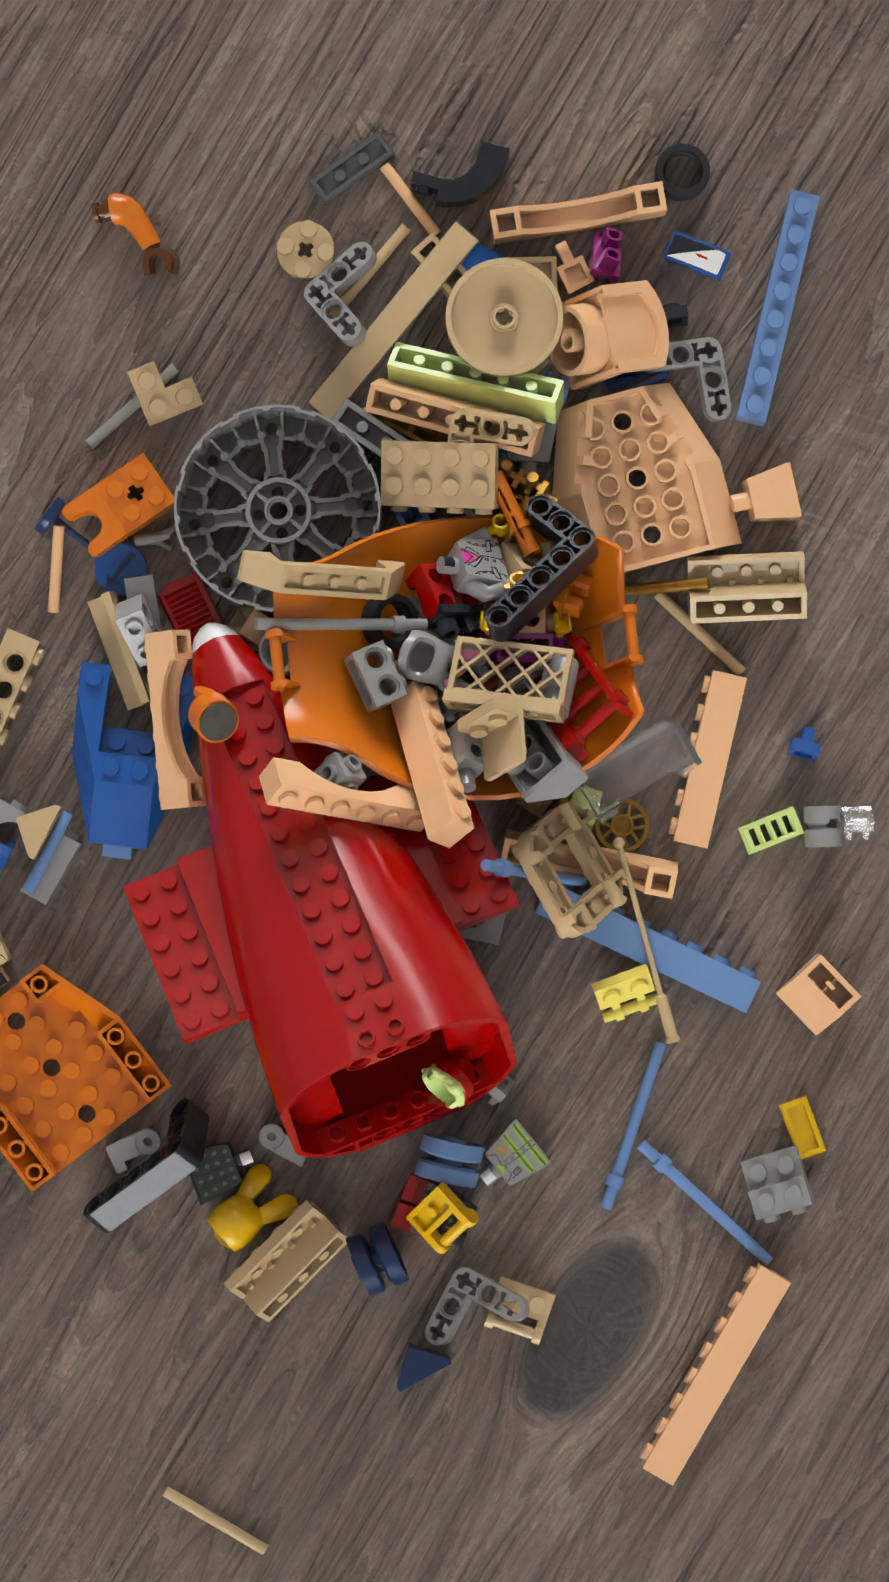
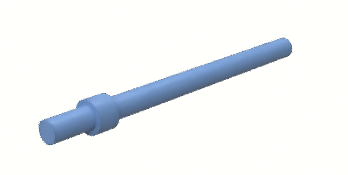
[481,858,587,887]
[600,1041,666,1211]
[637,1140,773,1266]

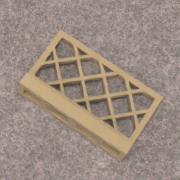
[442,636,575,723]

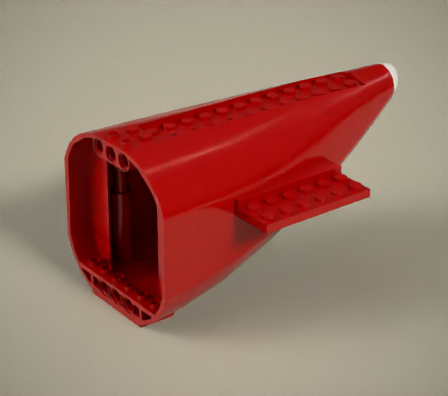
[123,622,520,1158]

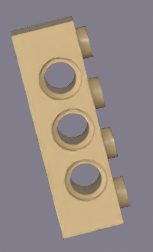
[0,628,45,746]

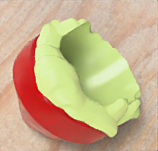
[421,1057,475,1109]

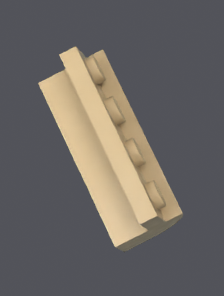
[687,551,807,624]
[223,1200,348,1323]

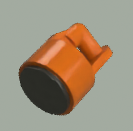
[188,686,239,743]

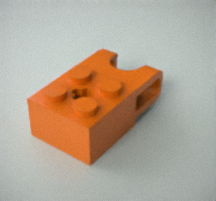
[61,453,174,558]

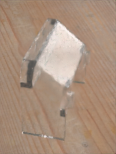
[577,717,702,822]

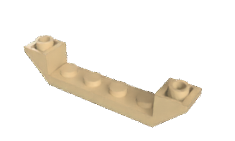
[237,550,406,600]

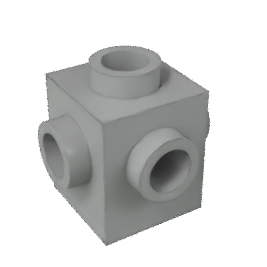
[314,752,367,790]

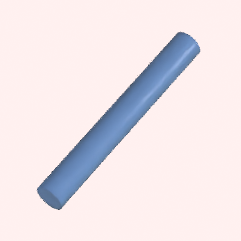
[23,810,73,894]

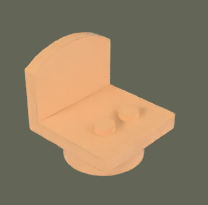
[550,280,669,390]

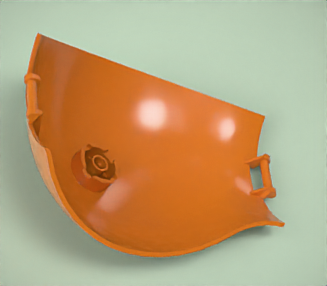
[265,515,644,801]

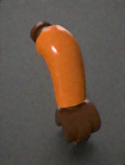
[92,193,180,275]

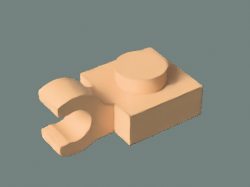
[554,241,595,295]

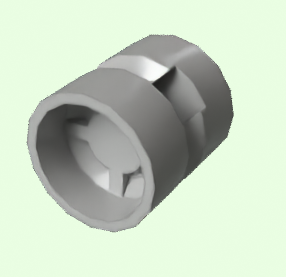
[803,806,842,848]

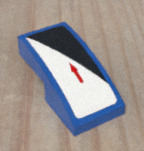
[663,231,731,281]

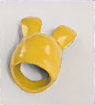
[206,1164,299,1253]

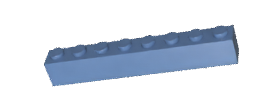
[734,189,820,427]
[535,884,761,1013]

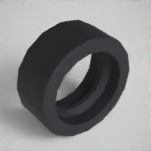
[654,143,710,202]
[361,593,418,650]

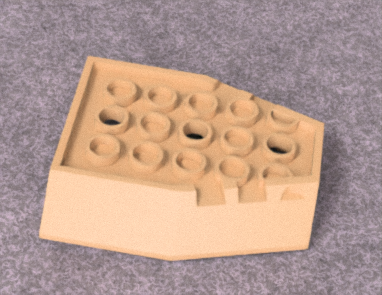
[552,383,742,573]

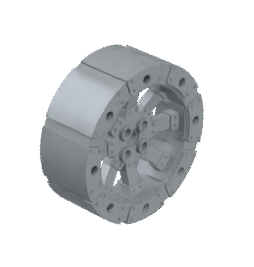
[174,405,382,616]

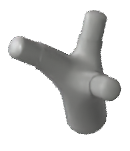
[134,524,176,552]

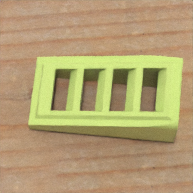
[738,806,804,855]

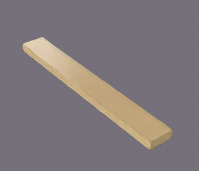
[309,222,479,420]

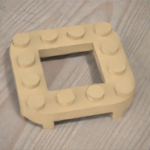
[512,800,628,939]

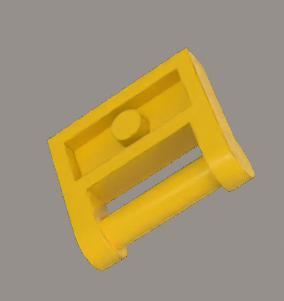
[405,1182,479,1254]

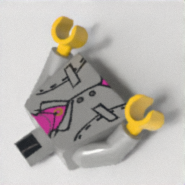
[436,514,525,602]

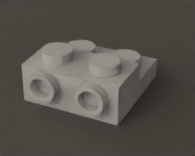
[740,1145,814,1223]

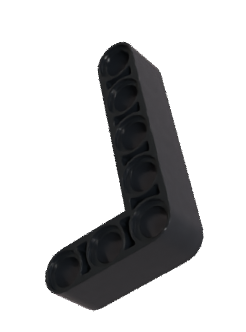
[485,494,599,642]
[83,1098,209,1233]

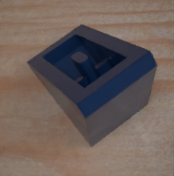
[397,1343,451,1392]

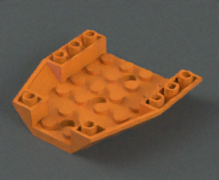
[0,964,172,1192]

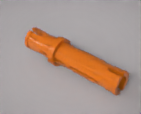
[498,470,542,558]

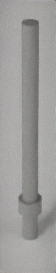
[254,616,428,634]

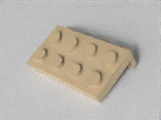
[381,440,500,515]

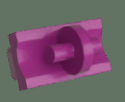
[588,227,622,283]

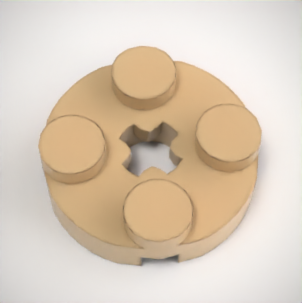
[277,220,334,280]

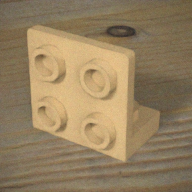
[457,698,527,782]

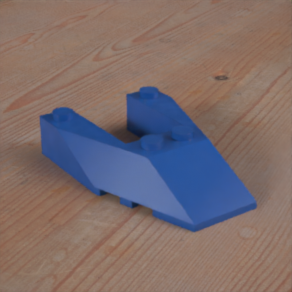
[72,662,194,850]

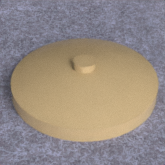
[445,258,563,377]

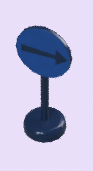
[34,496,147,595]

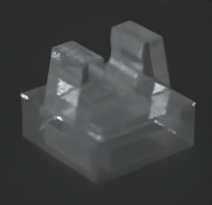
[841,806,874,840]

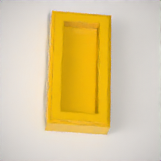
[778,1095,826,1160]

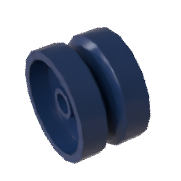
[346,1221,409,1297]

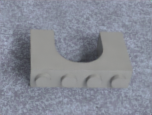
[0,791,83,905]

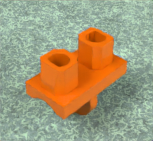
[542,574,593,620]

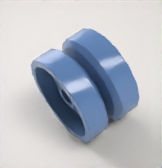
[414,1133,485,1188]

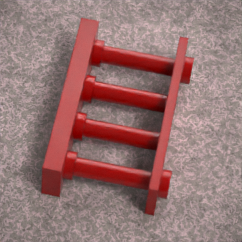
[525,632,634,762]

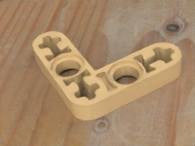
[447,408,536,446]

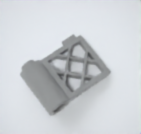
[496,656,579,720]

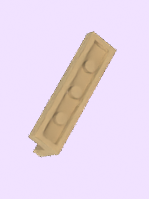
[87,591,150,711]

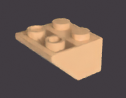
[775,953,862,1035]

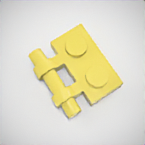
[591,964,657,1023]

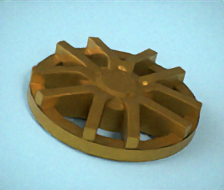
[595,798,650,852]

